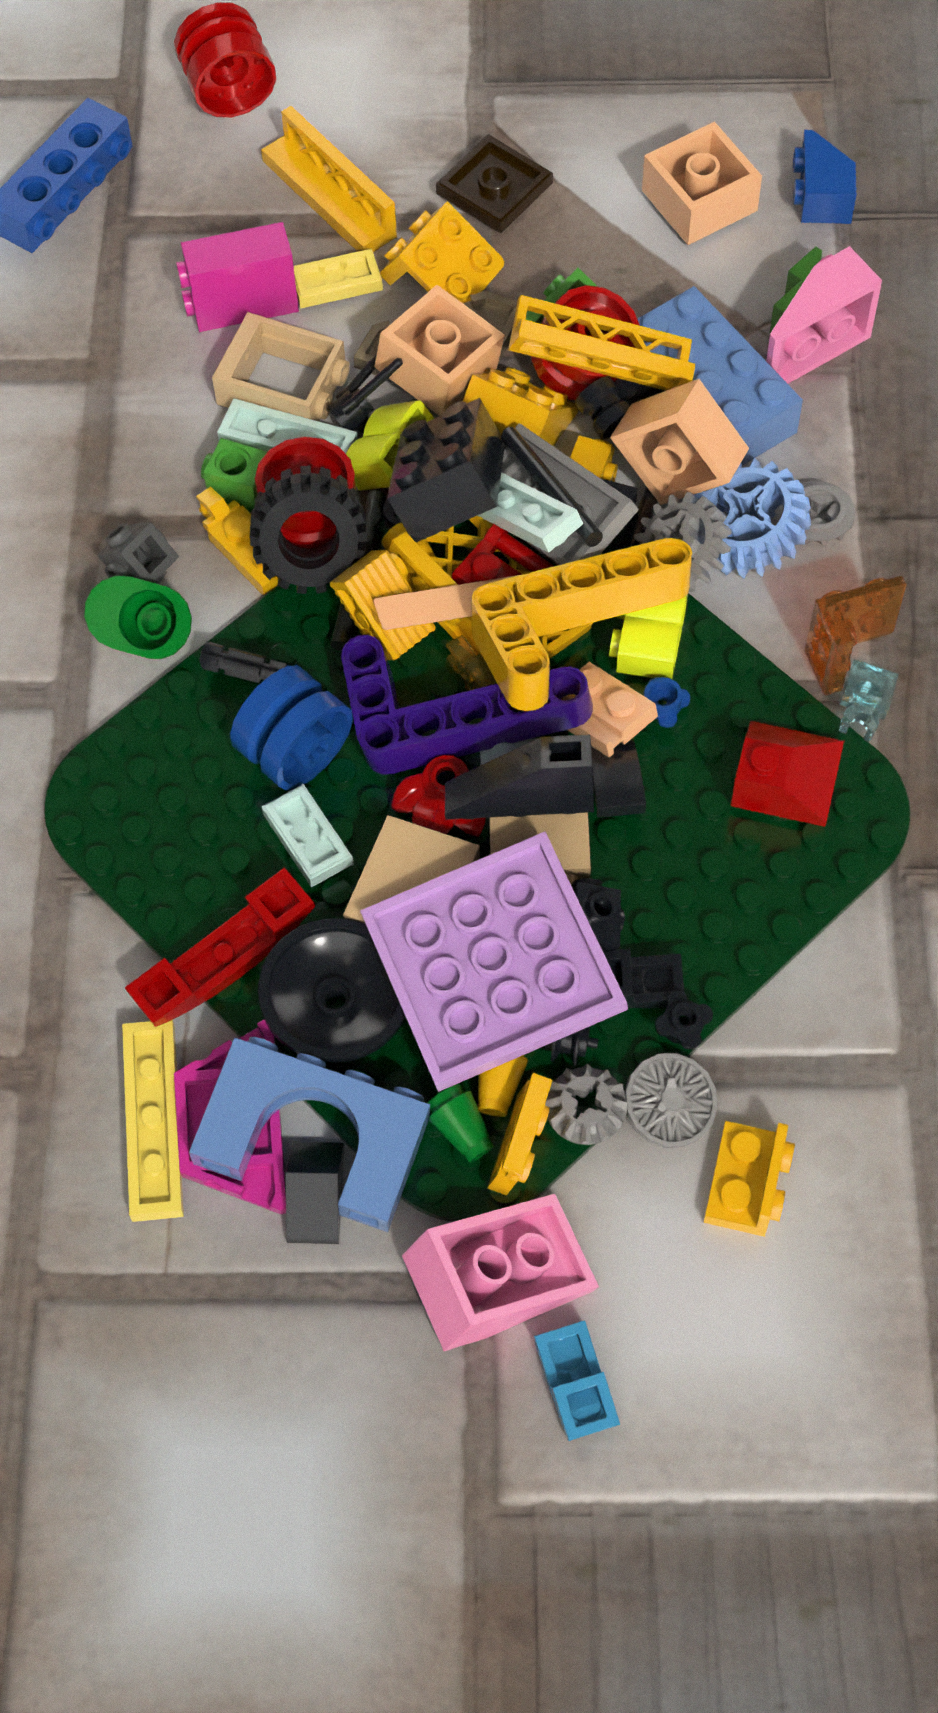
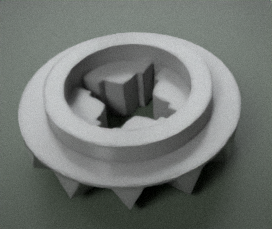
[783,481,855,547]
[545,1064,628,1145]

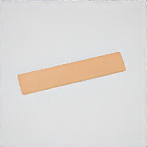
[373,575,519,630]

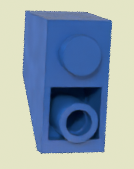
[793,130,857,224]

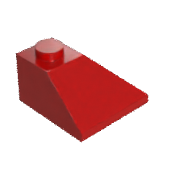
[731,721,844,827]

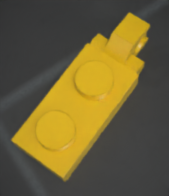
[196,486,278,595]

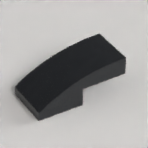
[591,738,646,818]
[603,949,684,1009]

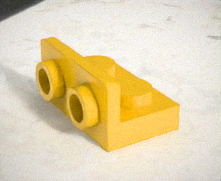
[704,1121,795,1237]

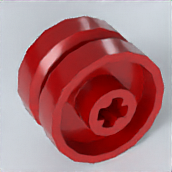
[531,285,640,400]
[255,437,356,549]

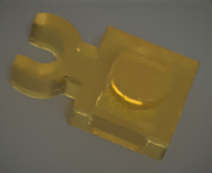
[446,635,497,691]

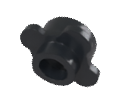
[654,991,713,1050]

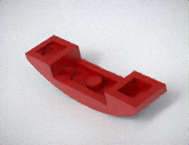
[125,867,315,1027]

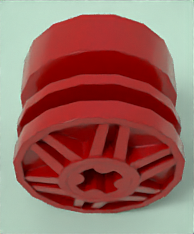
[174,2,277,118]

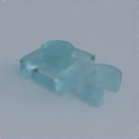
[839,659,899,742]

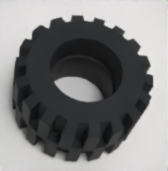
[250,466,367,594]

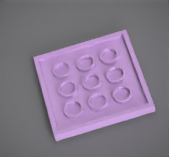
[360,831,628,1092]

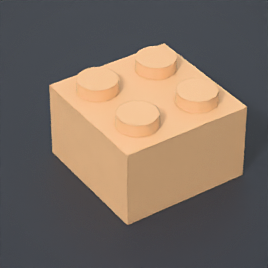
[642,121,762,245]
[374,285,505,416]
[610,379,749,505]

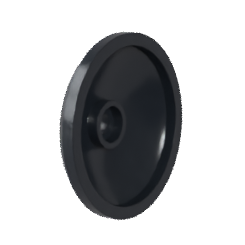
[258,919,406,1062]

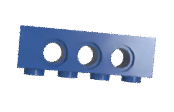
[0,98,133,253]

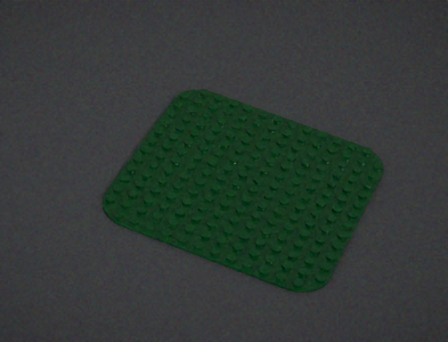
[44,512,910,1222]

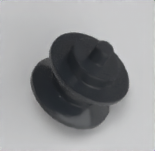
[545,1027,599,1066]

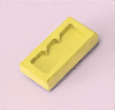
[294,249,383,309]

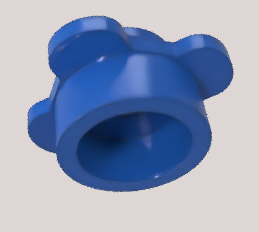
[644,677,690,728]

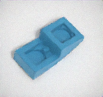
[533,1320,620,1441]

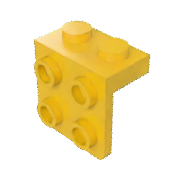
[380,201,504,303]

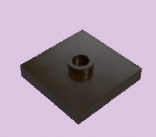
[436,134,553,233]

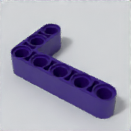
[341,635,593,775]

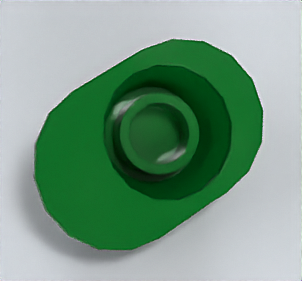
[84,576,192,659]

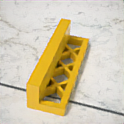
[261,106,397,252]
[508,295,695,391]

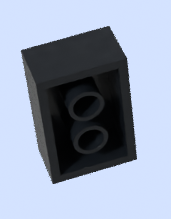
[387,398,505,543]

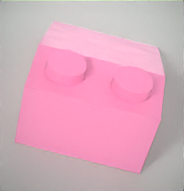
[766,246,882,384]
[402,1194,599,1351]

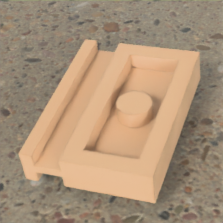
[561,662,658,758]

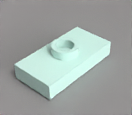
[262,784,353,887]

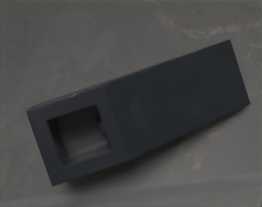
[445,735,594,820]

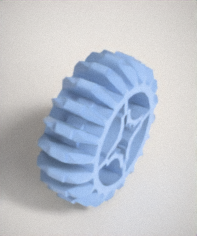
[694,457,811,579]

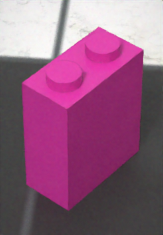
[176,222,299,332]

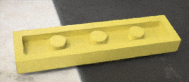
[122,1020,184,1222]

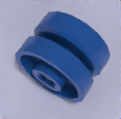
[230,665,353,790]

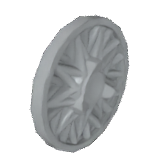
[624,1053,718,1148]

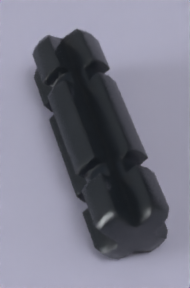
[200,642,290,683]

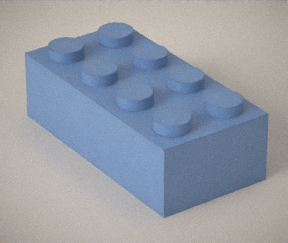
[638,286,803,465]

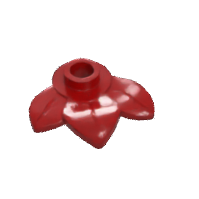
[392,755,486,837]

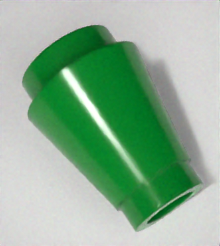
[427,1083,495,1164]

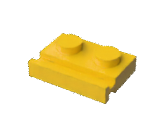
[487,1073,552,1196]

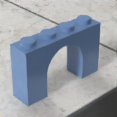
[189,1037,430,1232]

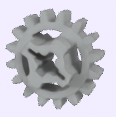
[634,492,732,592]

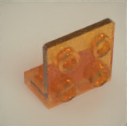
[804,576,907,695]

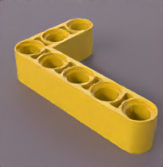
[471,538,692,711]

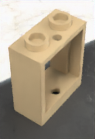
[212,312,350,421]

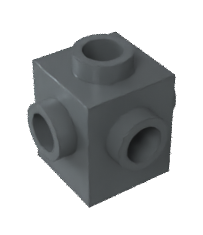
[97,522,179,584]

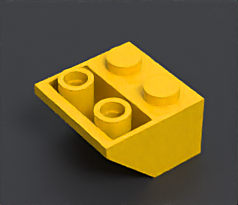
[463,367,578,446]

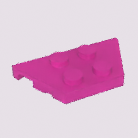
[174,1020,286,1214]

